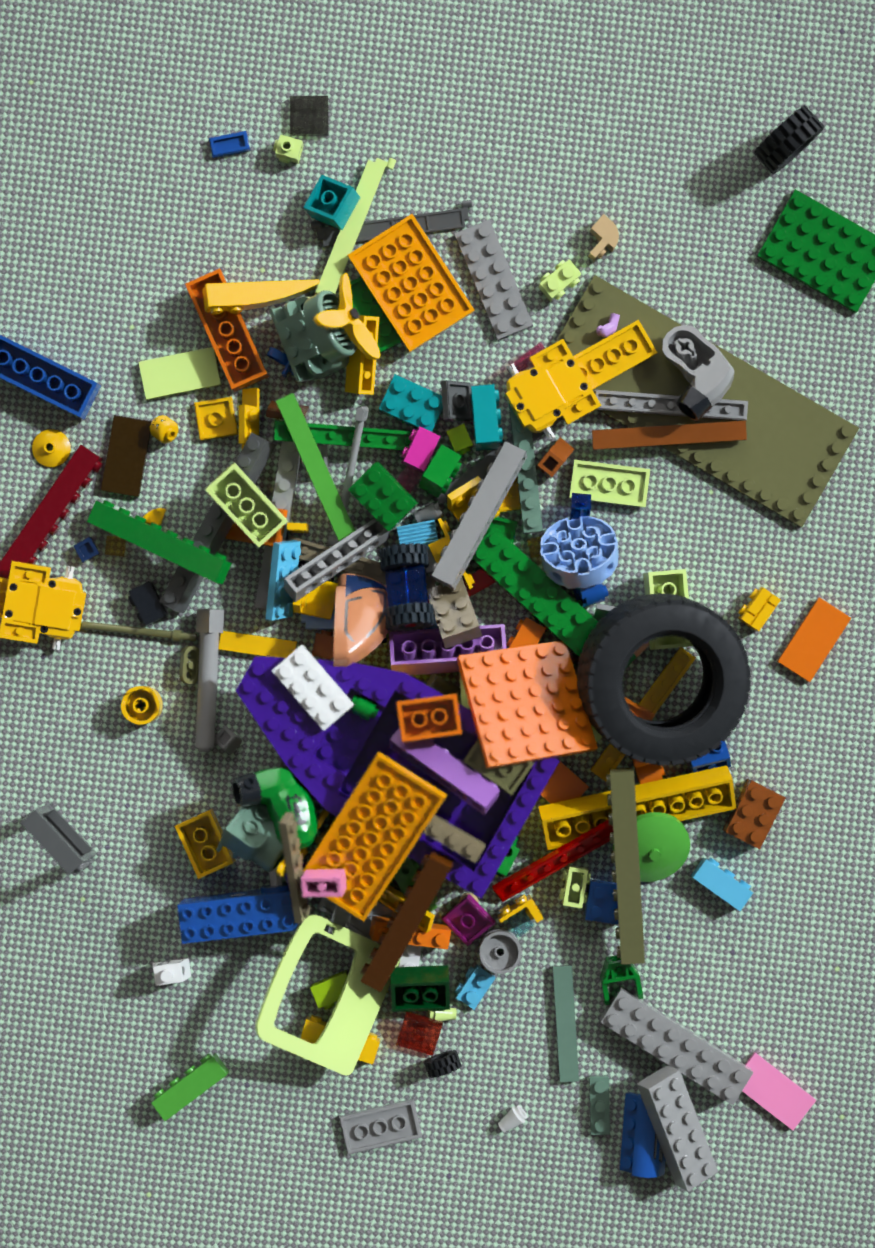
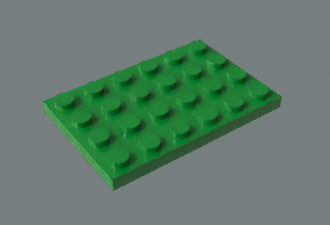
[757,189,875,313]

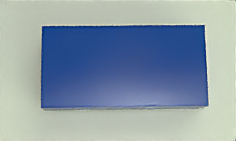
[209,131,250,158]

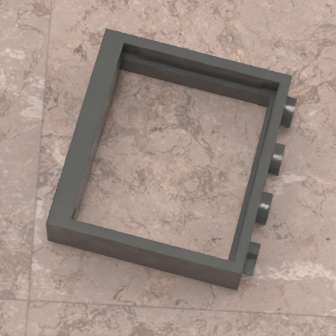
[21,803,97,875]

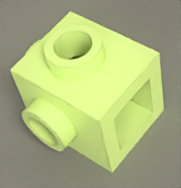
[273,135,304,164]

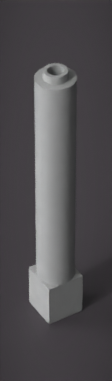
[195,609,224,752]

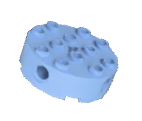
[540,516,619,589]

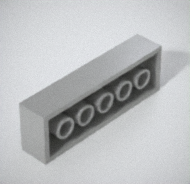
[637,1065,718,1191]

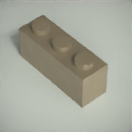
[424,814,486,863]

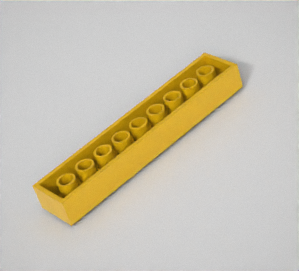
[538,765,736,850]

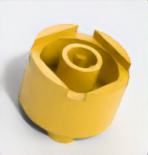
[121,686,163,725]

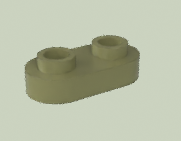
[179,646,199,684]

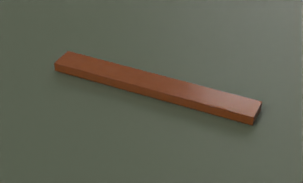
[592,421,747,450]

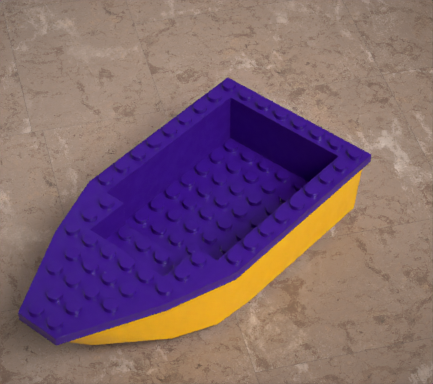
[236,656,560,899]

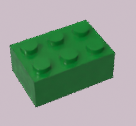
[348,462,419,531]

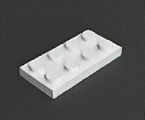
[272,645,354,730]

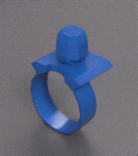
[266,347,295,378]

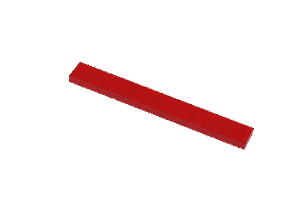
[492,819,613,902]

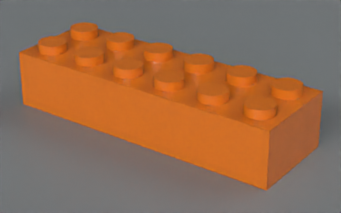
[185,268,269,392]

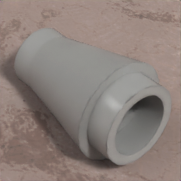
[414,502,444,523]

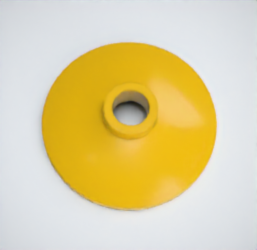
[32,429,71,467]

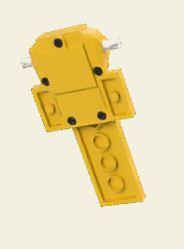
[505,320,658,441]
[0,561,86,650]

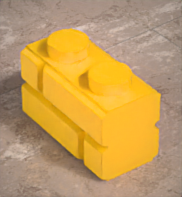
[738,587,781,632]

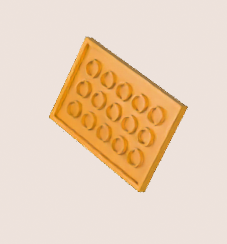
[348,214,475,353]

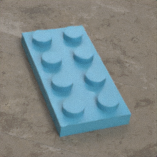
[265,540,301,621]

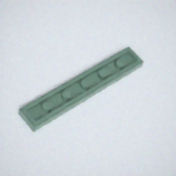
[552,965,579,1082]

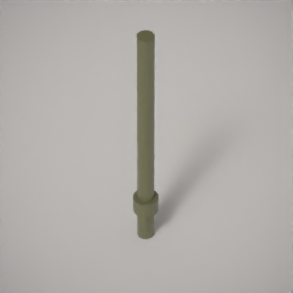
[82,621,197,642]

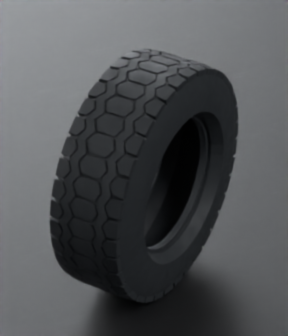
[577,594,751,765]

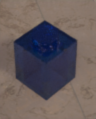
[569,493,591,520]

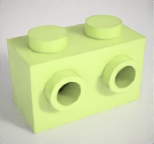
[538,259,581,302]
[559,865,591,908]

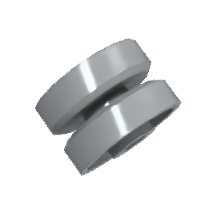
[479,928,522,974]

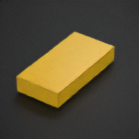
[287,523,309,533]

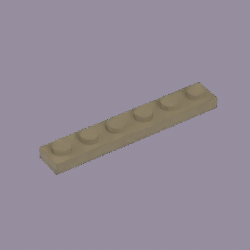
[279,812,310,923]

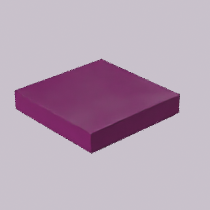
[441,894,496,947]

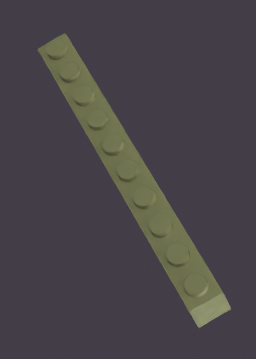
[606,768,645,964]

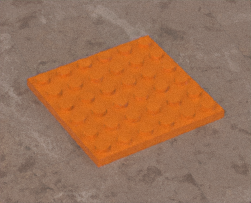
[456,641,598,769]

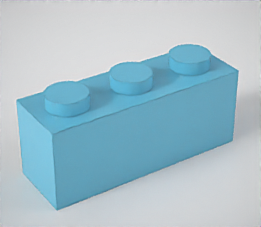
[691,857,753,911]

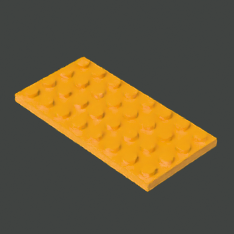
[303,752,446,921]

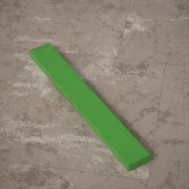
[275,393,355,542]

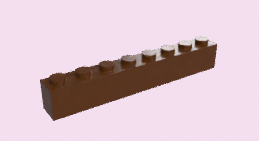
[360,849,454,992]

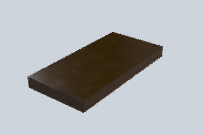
[101,415,152,497]

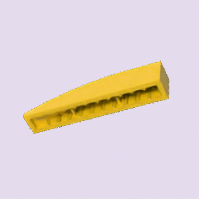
[202,279,320,314]

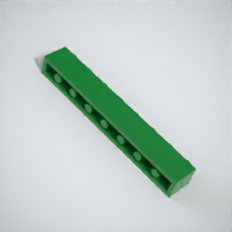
[87,500,232,585]

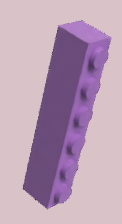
[389,728,500,815]

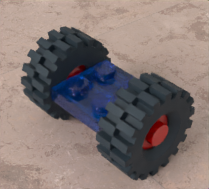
[379,543,435,632]

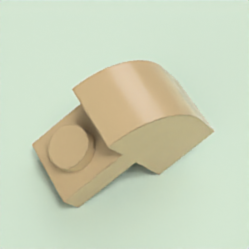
[588,214,619,261]

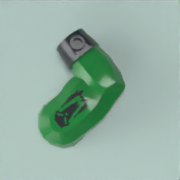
[232,767,317,849]

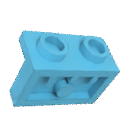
[454,964,496,1010]

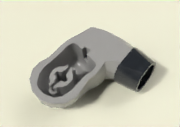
[662,325,734,421]

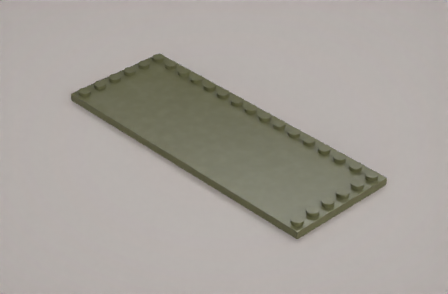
[555,275,859,528]

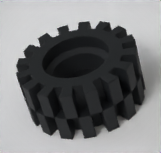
[424,1050,462,1078]

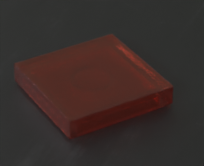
[396,1011,443,1056]

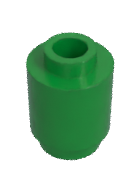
[350,695,379,721]

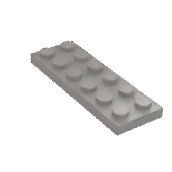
[454,219,533,341]

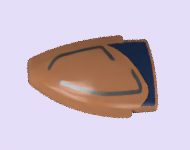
[334,573,394,667]

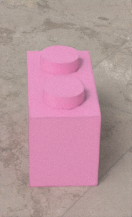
[301,869,346,897]

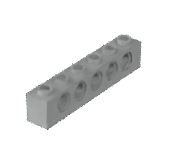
[283,518,389,602]

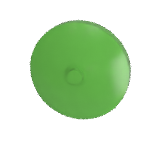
[613,812,690,882]

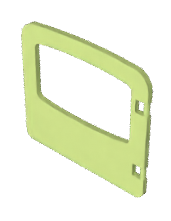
[255,914,400,1076]

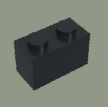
[128,581,169,626]

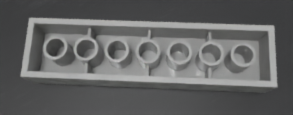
[599,986,754,1105]

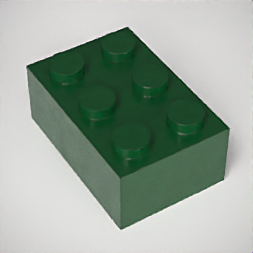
[391,965,450,1012]

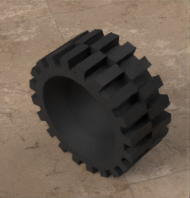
[754,105,824,175]

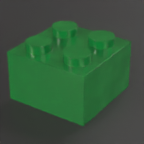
[418,445,462,498]

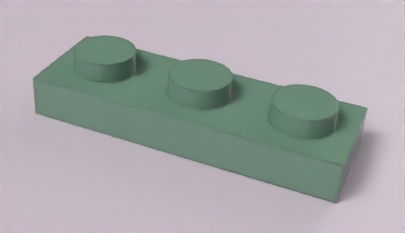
[589,1075,610,1135]

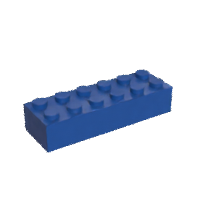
[0,335,101,420]

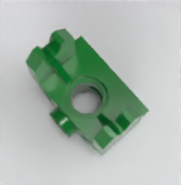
[600,955,643,1005]

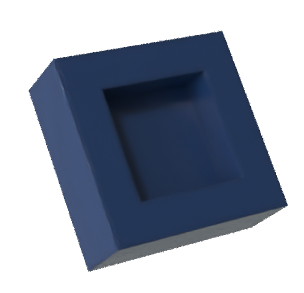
[74,537,100,563]

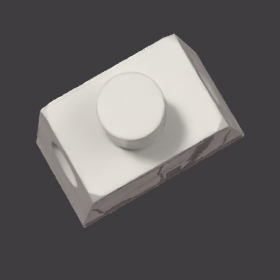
[152,957,191,986]

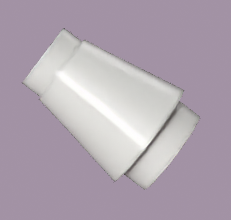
[498,1105,527,1132]

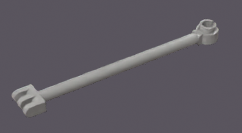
[328,406,369,547]

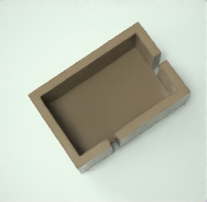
[426,577,482,648]

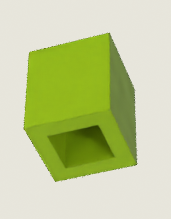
[446,424,473,455]

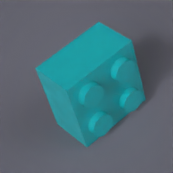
[303,175,361,230]

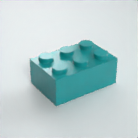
[379,374,443,432]
[471,384,503,451]

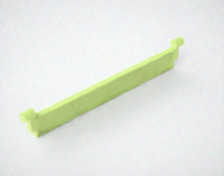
[315,158,396,293]

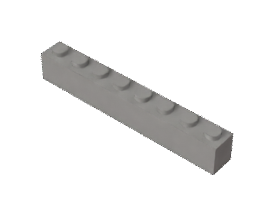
[431,441,527,590]

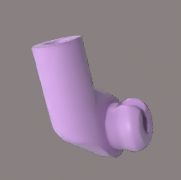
[596,313,620,337]

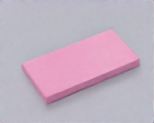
[742,1052,816,1130]

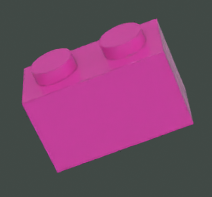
[400,426,441,473]

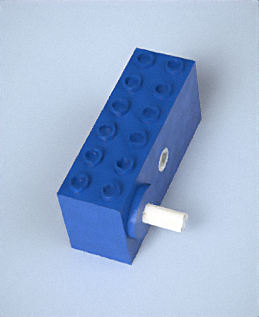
[177,863,299,944]

